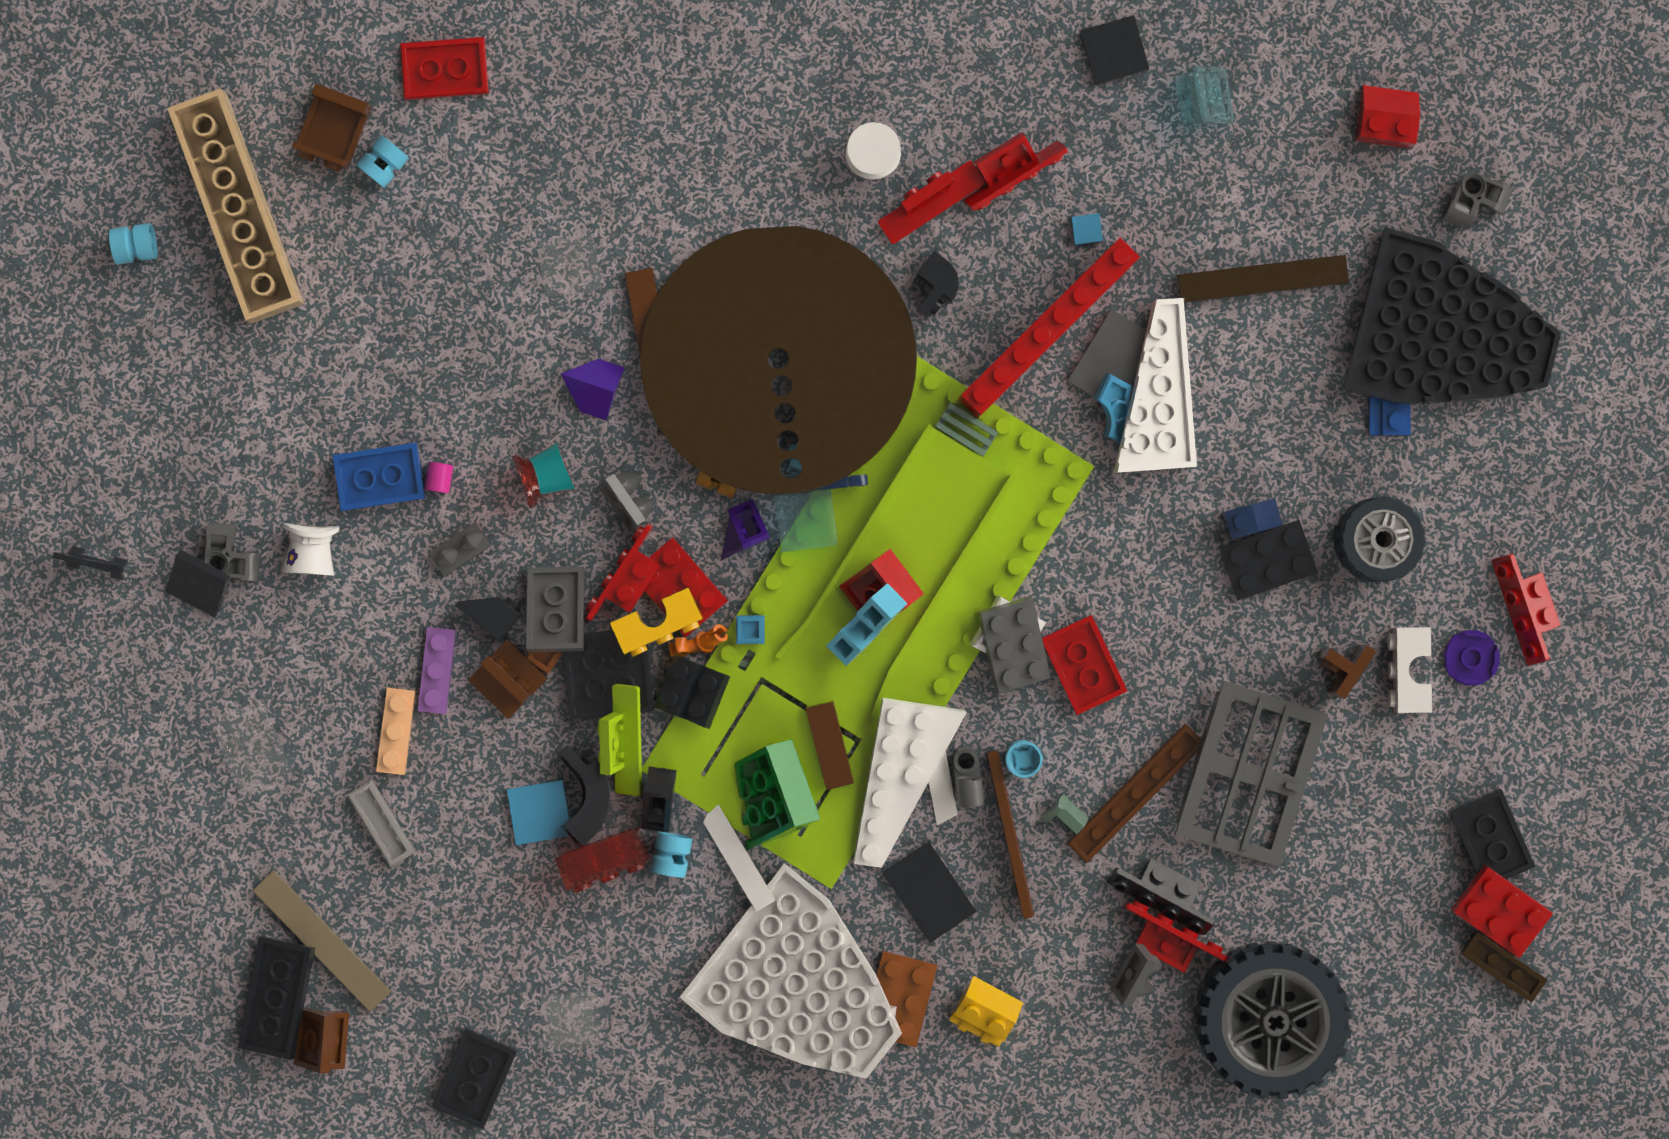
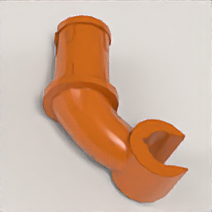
[668,624,728,658]

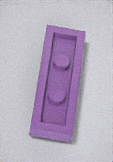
[418,627,456,714]

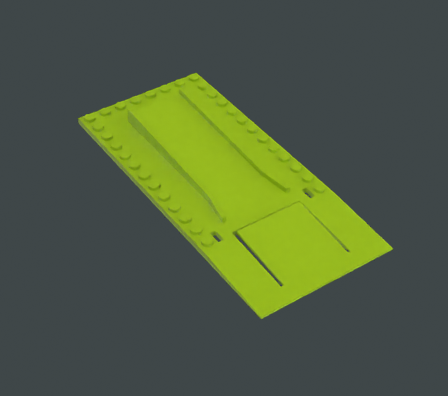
[642,356,1095,889]

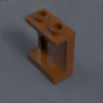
[292,83,372,172]

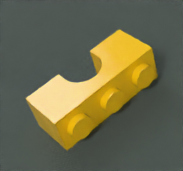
[610,588,703,657]

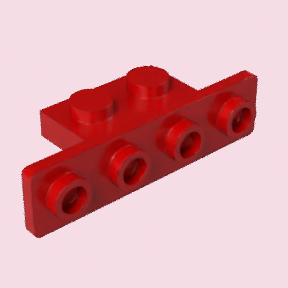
[964,132,1068,211]
[878,161,985,244]
[585,524,661,621]
[1491,554,1561,666]
[1122,900,1227,973]

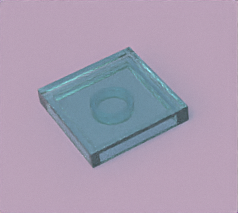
[775,489,838,552]

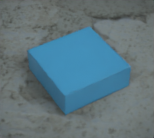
[1071,213,1103,246]
[736,616,765,644]

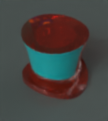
[511,441,576,509]

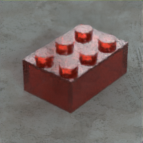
[555,826,650,893]

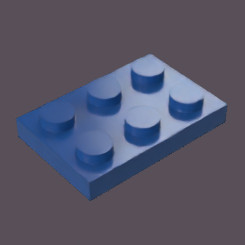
[332,443,426,511]

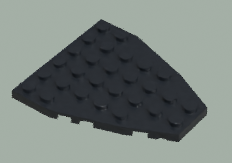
[1342,227,1561,405]

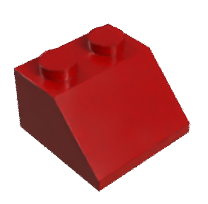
[1355,85,1420,149]
[839,549,924,614]

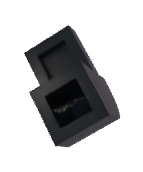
[916,251,959,318]

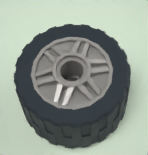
[1334,496,1426,582]

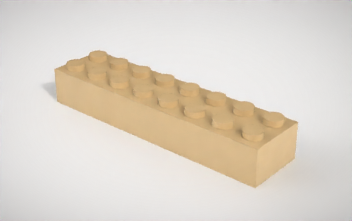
[167,88,304,324]

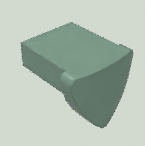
[1040,794,1089,834]

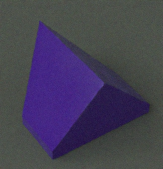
[561,358,625,421]
[721,499,771,560]

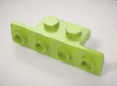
[597,684,642,796]

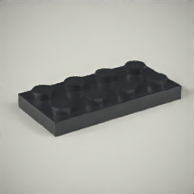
[238,936,315,1060]

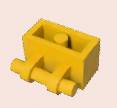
[949,976,1023,1047]

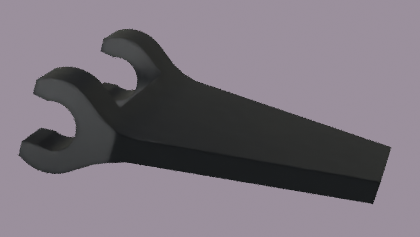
[52,546,128,580]

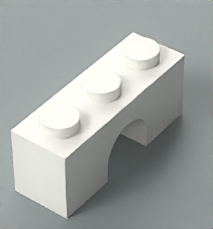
[1387,627,1432,713]

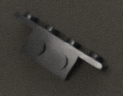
[1106,858,1215,935]

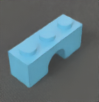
[827,583,907,666]

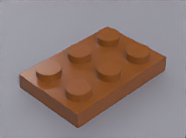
[876,950,938,1047]

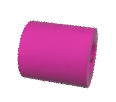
[424,462,454,494]

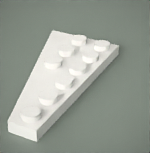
[1114,298,1197,473]

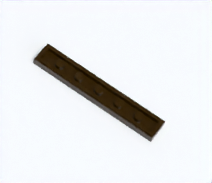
[1177,255,1349,303]

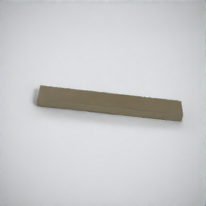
[253,870,392,1012]

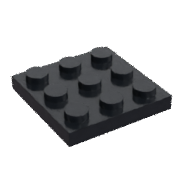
[563,630,655,720]

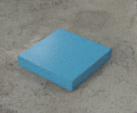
[507,780,569,845]

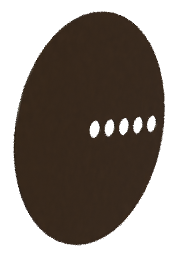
[640,226,917,494]

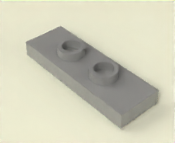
[347,780,416,867]

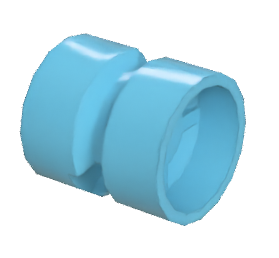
[356,135,409,189]
[109,223,158,265]
[1004,740,1043,778]
[650,832,693,878]

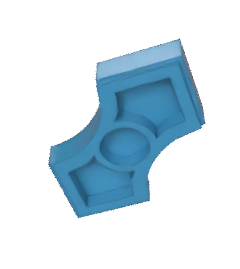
[1094,373,1132,444]

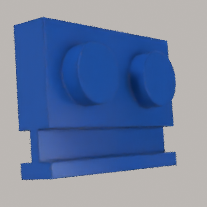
[1368,397,1411,435]

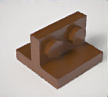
[468,639,548,719]
[1316,645,1377,699]
[294,1008,349,1073]

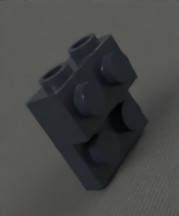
[653,654,730,729]

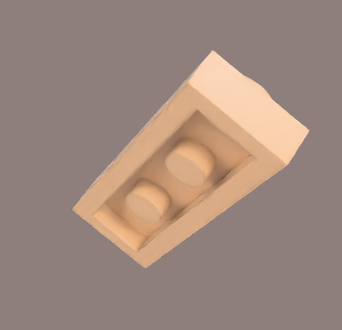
[376,687,416,775]

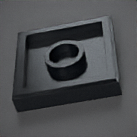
[1080,15,1150,86]
[165,550,231,618]

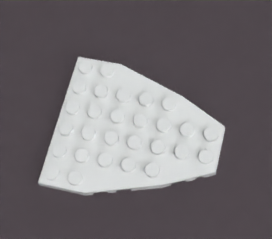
[680,864,902,1079]

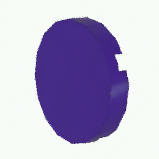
[1443,630,1500,686]

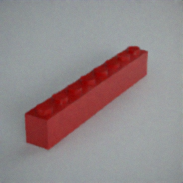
[958,237,1140,419]

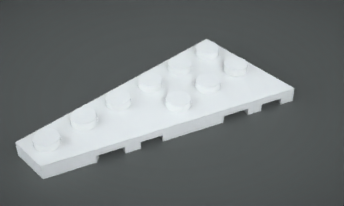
[853,698,967,868]

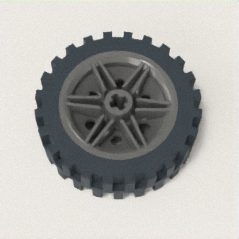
[1194,941,1352,1099]

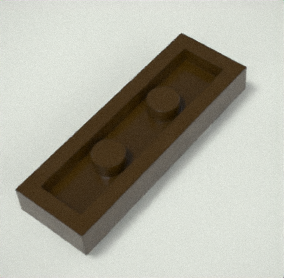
[1460,930,1548,1003]

